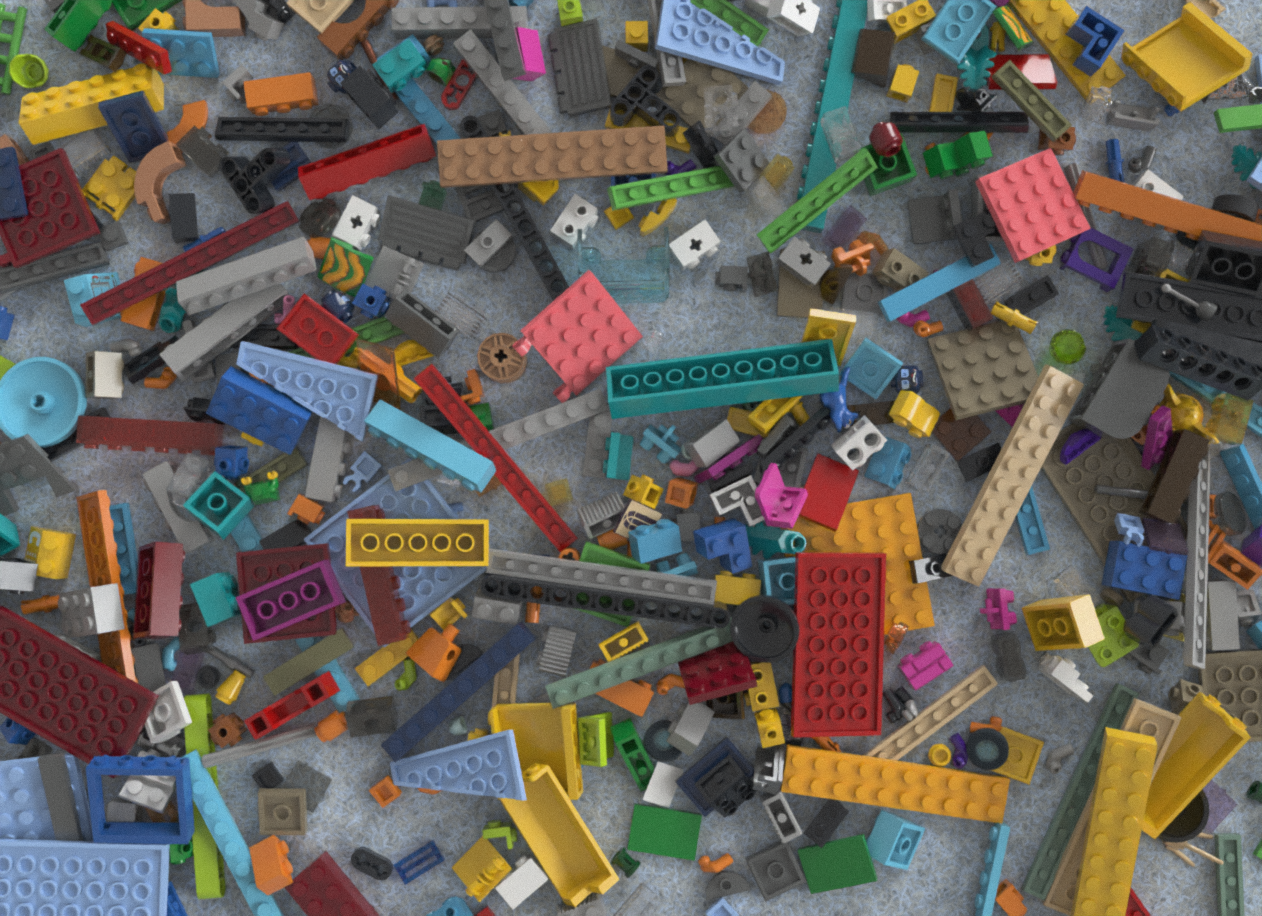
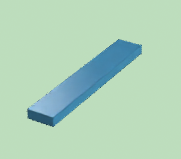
[878,244,1001,322]

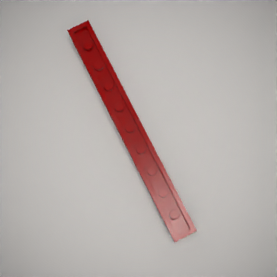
[414,363,578,552]

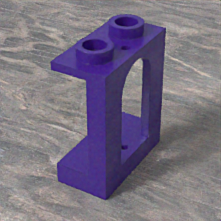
[1059,227,1134,292]

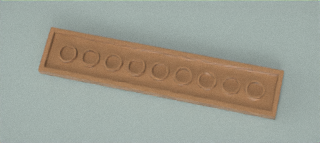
[437,126,668,188]

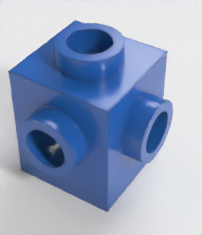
[352,284,391,319]
[214,444,249,480]
[0,717,36,745]

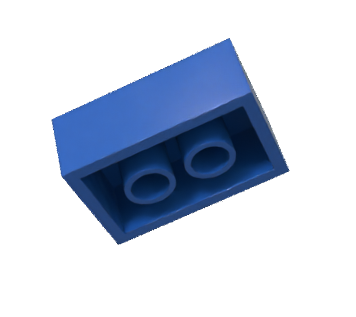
[1102,541,1187,600]

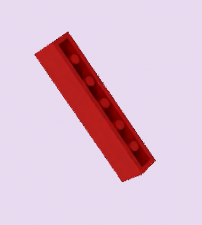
[298,123,436,201]

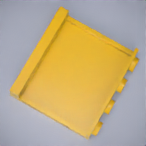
[1121,2,1253,112]
[488,702,583,800]

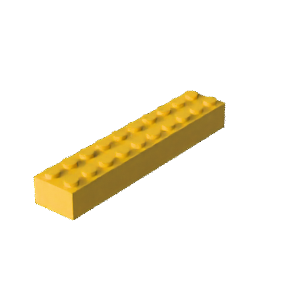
[1070,727,1158,916]

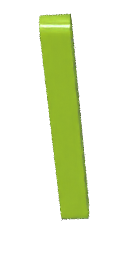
[184,693,226,900]

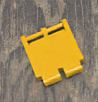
[82,156,137,221]

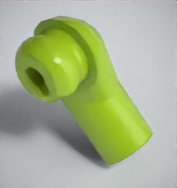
[394,658,417,691]

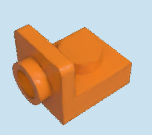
[460,369,485,405]

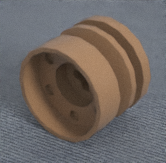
[477,333,528,384]

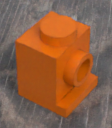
[287,493,326,525]
[995,879,1027,916]

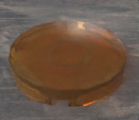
[748,89,787,134]

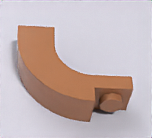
[134,141,187,224]

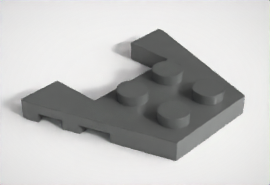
[0,434,78,516]

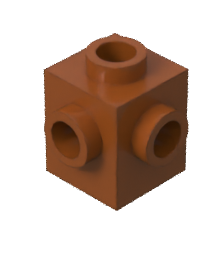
[1038,127,1076,156]
[208,712,247,748]

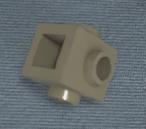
[1168,679,1203,715]

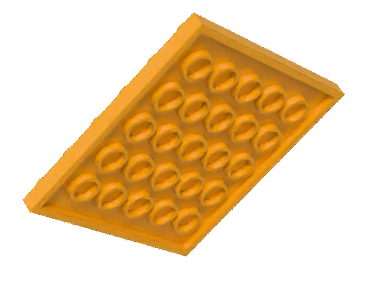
[779,493,935,635]

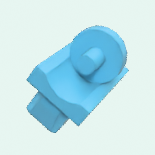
[640,424,681,464]
[656,553,698,577]

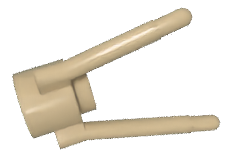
[1162,832,1224,867]

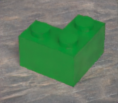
[922,131,993,180]

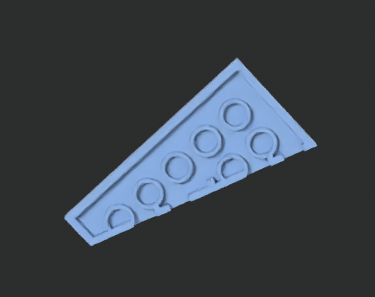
[655,0,785,85]
[236,341,378,442]
[390,730,527,801]

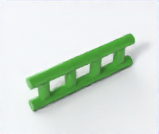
[0,3,27,95]

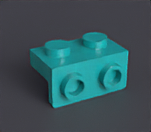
[372,38,427,93]
[603,432,634,480]

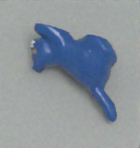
[819,367,858,433]

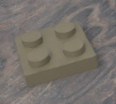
[258,788,308,835]

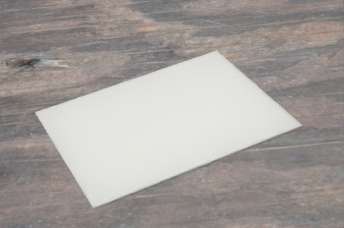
[642,762,684,808]

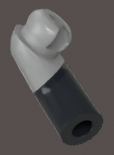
[894,686,918,721]

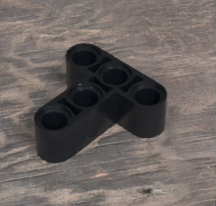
[610,65,680,137]
[220,148,290,214]

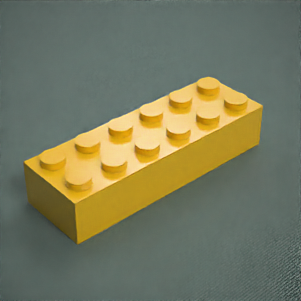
[19,63,164,145]
[346,519,489,567]

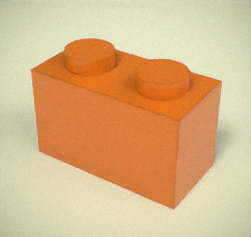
[1209,540,1262,590]
[249,835,293,895]

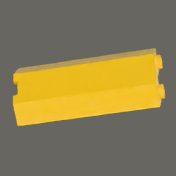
[1142,692,1251,839]
[499,763,620,907]

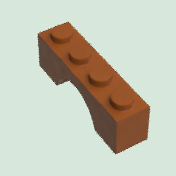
[317,0,399,60]

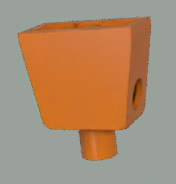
[405,623,461,682]

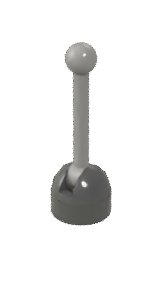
[1161,284,1217,322]

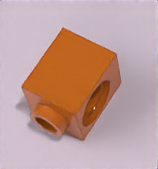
[665,477,699,509]

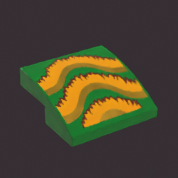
[993,6,1034,51]
[317,237,374,297]

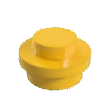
[928,743,951,767]

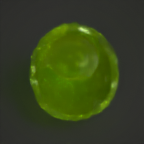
[1049,329,1086,365]

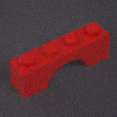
[244,671,340,740]

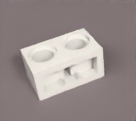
[831,415,887,470]

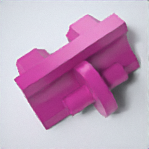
[979,588,1017,630]

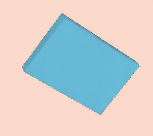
[921,0,997,65]

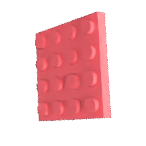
[975,148,1091,263]

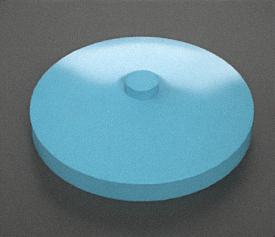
[0,357,87,447]

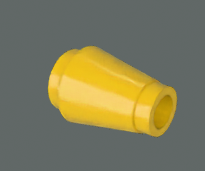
[215,670,247,705]

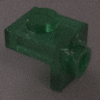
[419,180,447,210]

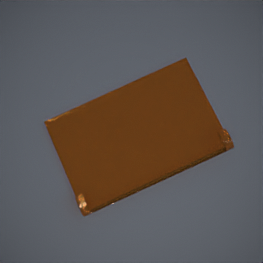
[356,339,401,411]

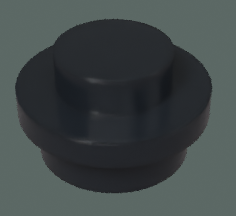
[197,665,220,688]

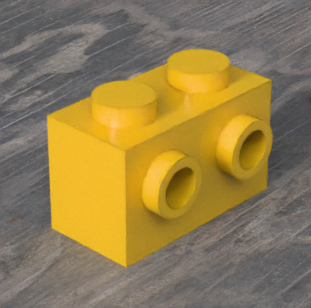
[743,661,779,712]

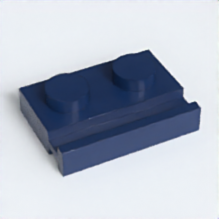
[271,142,311,192]

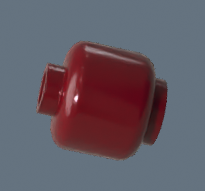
[869,122,903,157]

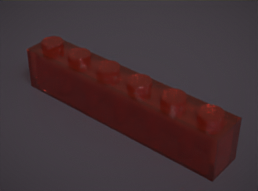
[76,416,224,456]
[347,505,411,646]

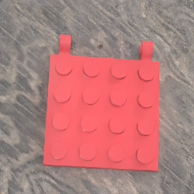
[512,270,643,403]

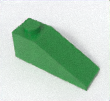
[610,718,655,792]

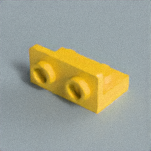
[886,0,936,44]

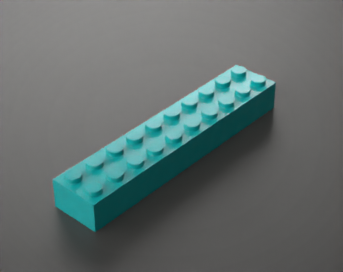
[606,339,839,419]

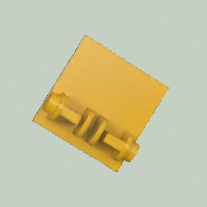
[452,836,512,902]

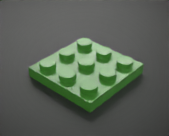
[573,541,651,627]

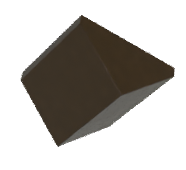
[851,28,895,88]
[706,691,745,720]

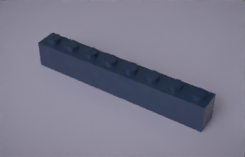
[381,622,537,762]

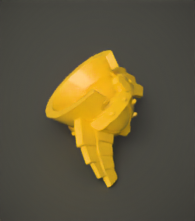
[1158,384,1219,445]

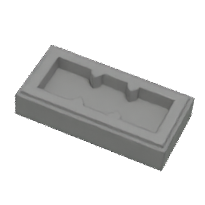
[464,219,513,267]

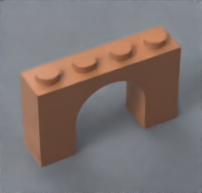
[182,0,246,37]

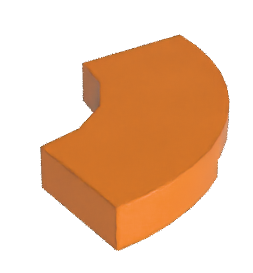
[167,100,208,153]

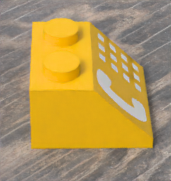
[24,526,76,579]

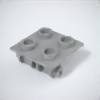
[366,246,424,299]

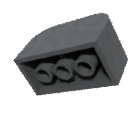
[1067,339,1170,439]

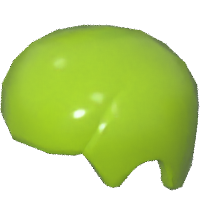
[9,54,49,89]

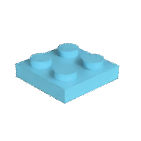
[839,337,903,399]

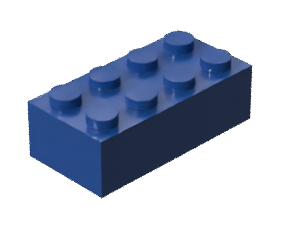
[206,366,313,455]

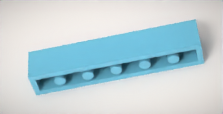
[364,400,496,493]

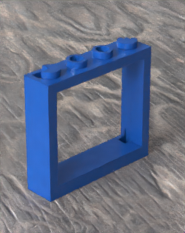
[86,755,195,844]

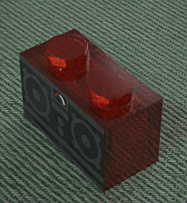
[946,279,994,331]

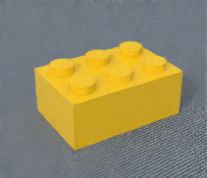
[1021,594,1104,651]

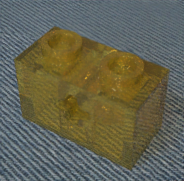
[1206,393,1254,445]

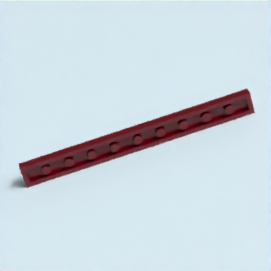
[80,201,299,326]

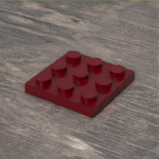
[678,641,758,705]

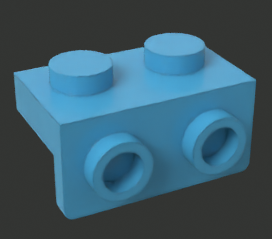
[864,436,911,489]

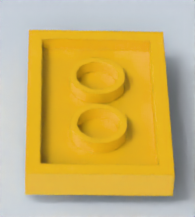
[800,308,856,366]

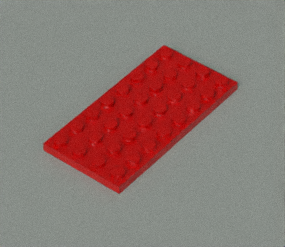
[791,552,886,738]

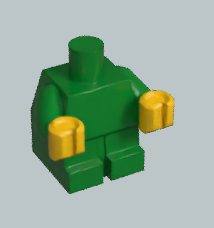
[241,471,281,505]

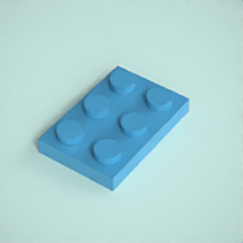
[142,28,220,78]

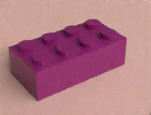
[235,560,346,641]

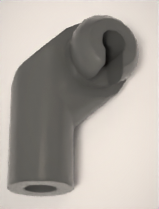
[1128,146,1157,173]

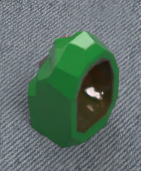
[426,58,456,86]

